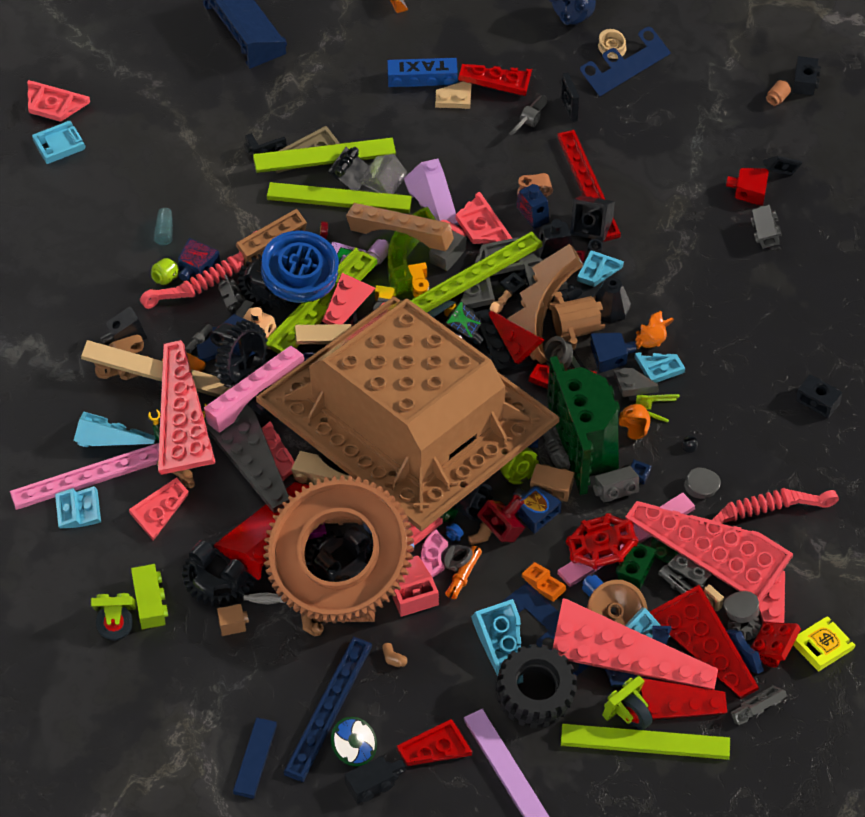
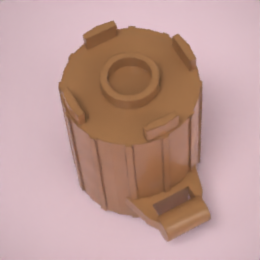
[549,292,605,350]

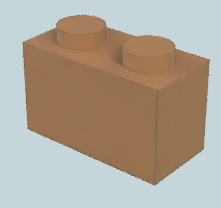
[530,463,574,502]

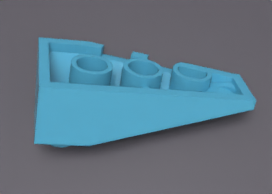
[74,412,156,447]
[471,599,523,684]

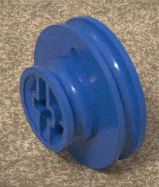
[261,231,339,303]

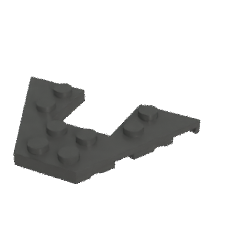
[461,237,568,308]

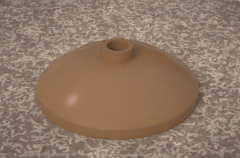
[587,580,647,626]

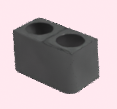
[429,230,467,271]

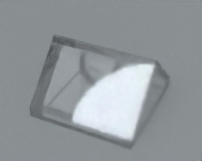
[359,154,408,194]

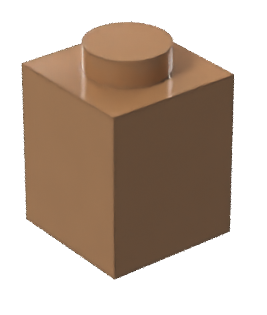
[217,604,249,636]

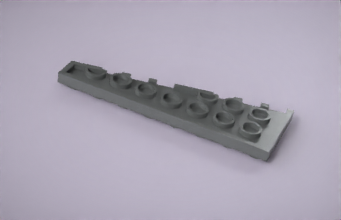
[202,405,290,513]

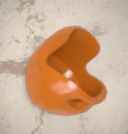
[619,404,650,440]

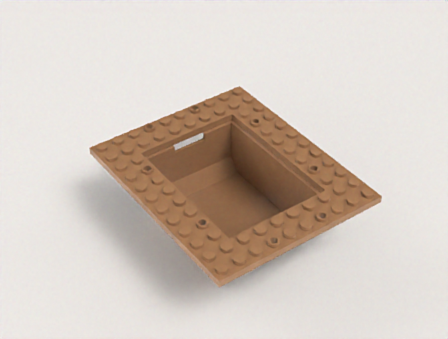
[256,296,559,532]

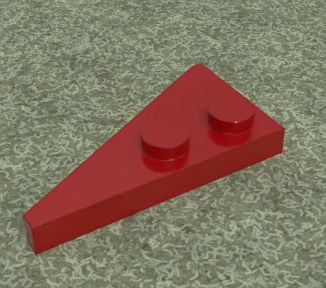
[488,311,544,364]

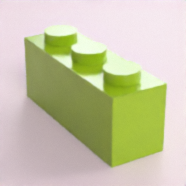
[131,564,168,629]

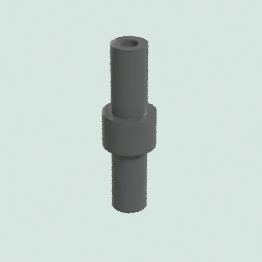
[185,324,213,354]

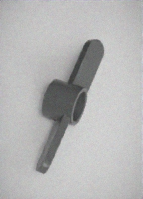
[509,95,547,136]

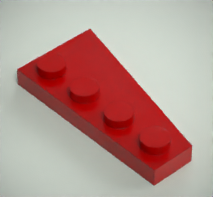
[458,64,532,96]
[641,678,727,720]

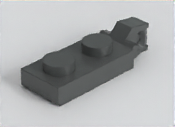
[731,686,787,725]

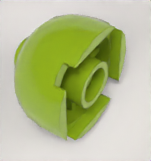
[500,447,539,484]

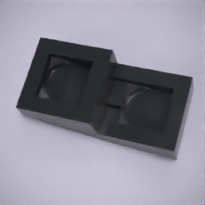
[500,269,529,295]

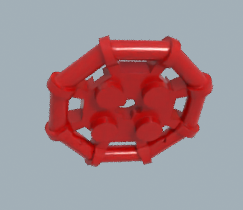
[566,513,639,570]

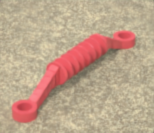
[140,231,256,309]
[712,488,839,524]

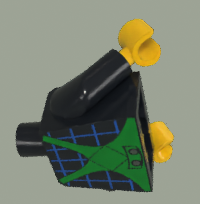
[443,301,484,347]

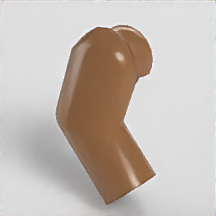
[301,614,324,636]

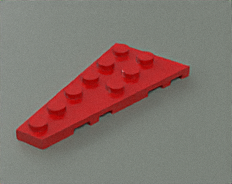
[649,585,759,699]

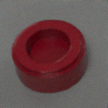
[320,221,328,239]

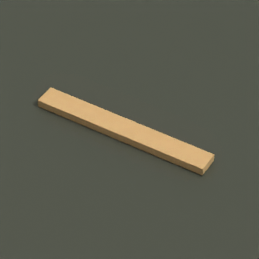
[81,340,230,397]

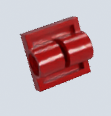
[751,622,801,668]

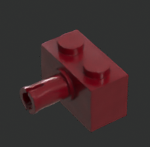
[477,495,525,542]

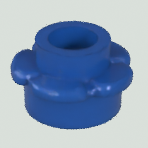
[446,523,464,541]

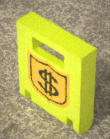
[793,616,856,672]

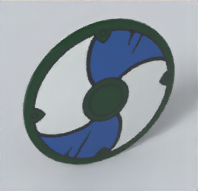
[331,717,377,766]

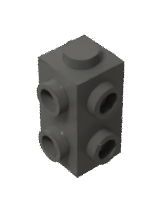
[751,205,782,249]
[593,466,639,502]

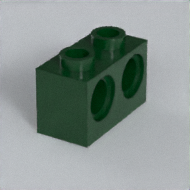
[616,543,656,590]

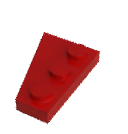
[397,719,472,766]

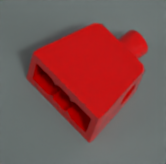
[726,168,769,206]

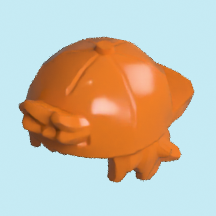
[635,311,674,349]

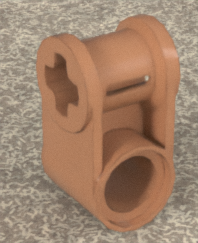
[517,173,553,197]

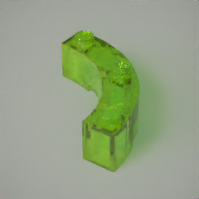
[387,207,436,297]

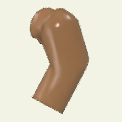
[468,522,492,546]
[382,643,407,667]

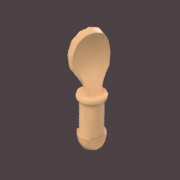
[490,290,512,314]

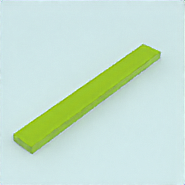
[253,137,396,173]
[267,182,412,214]
[411,232,543,313]
[561,724,730,760]

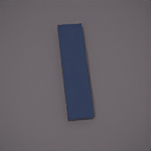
[233,718,277,799]

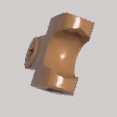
[94,335,150,380]

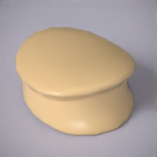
[598,29,626,59]

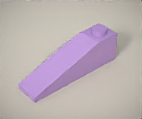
[404,159,459,225]

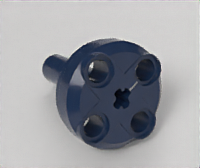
[549,0,596,25]

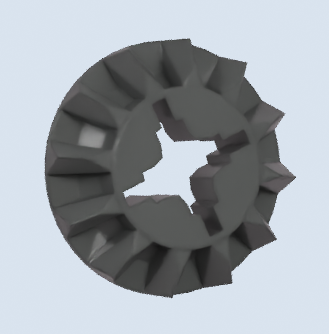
[728,618,761,641]

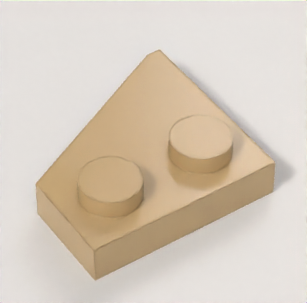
[435,81,471,109]

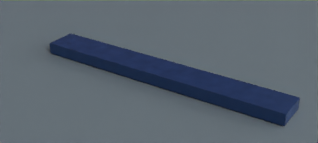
[284,636,372,782]

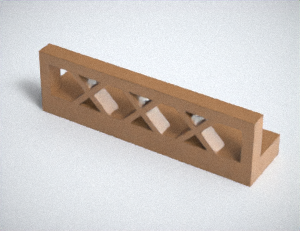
[236,209,307,266]

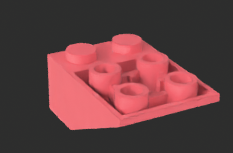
[392,555,439,617]

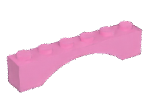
[204,346,304,433]

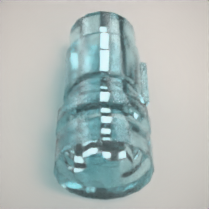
[154,208,173,245]

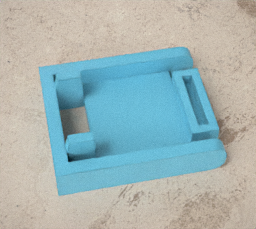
[32,121,85,164]

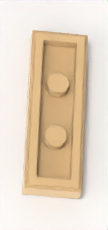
[295,324,351,345]

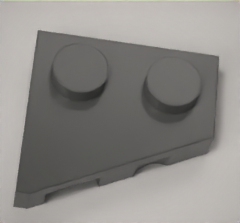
[614,368,659,397]

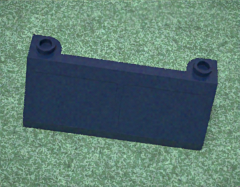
[203,0,287,69]

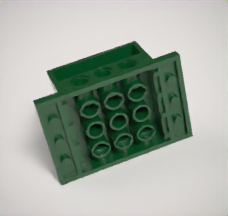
[547,356,620,495]

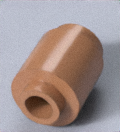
[766,80,791,106]

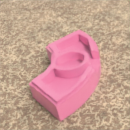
[421,529,448,578]

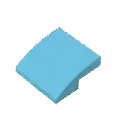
[55,486,101,528]

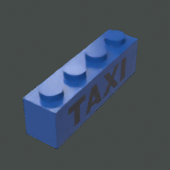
[387,58,458,87]

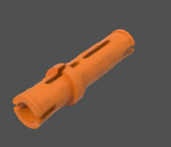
[445,546,482,600]

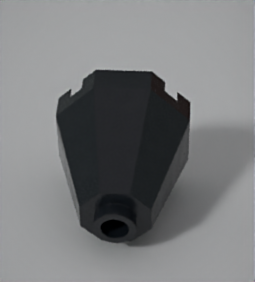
[594,277,631,324]

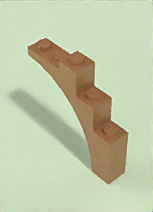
[507,244,584,364]

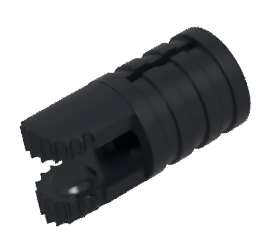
[549,284,583,306]

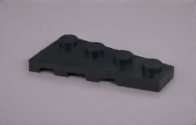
[474,308,533,373]

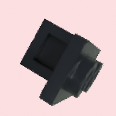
[244,133,287,158]

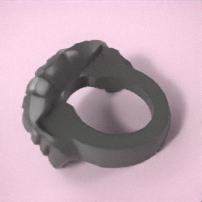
[444,545,473,572]

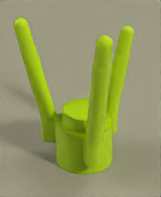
[636,394,680,423]

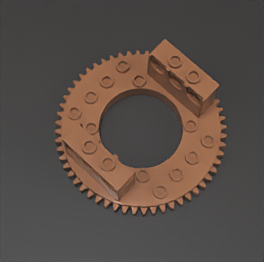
[263,475,414,623]

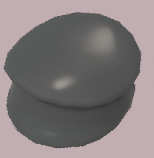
[544,336,573,370]
[684,467,721,499]
[724,591,760,623]

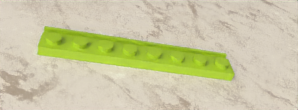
[265,248,377,354]

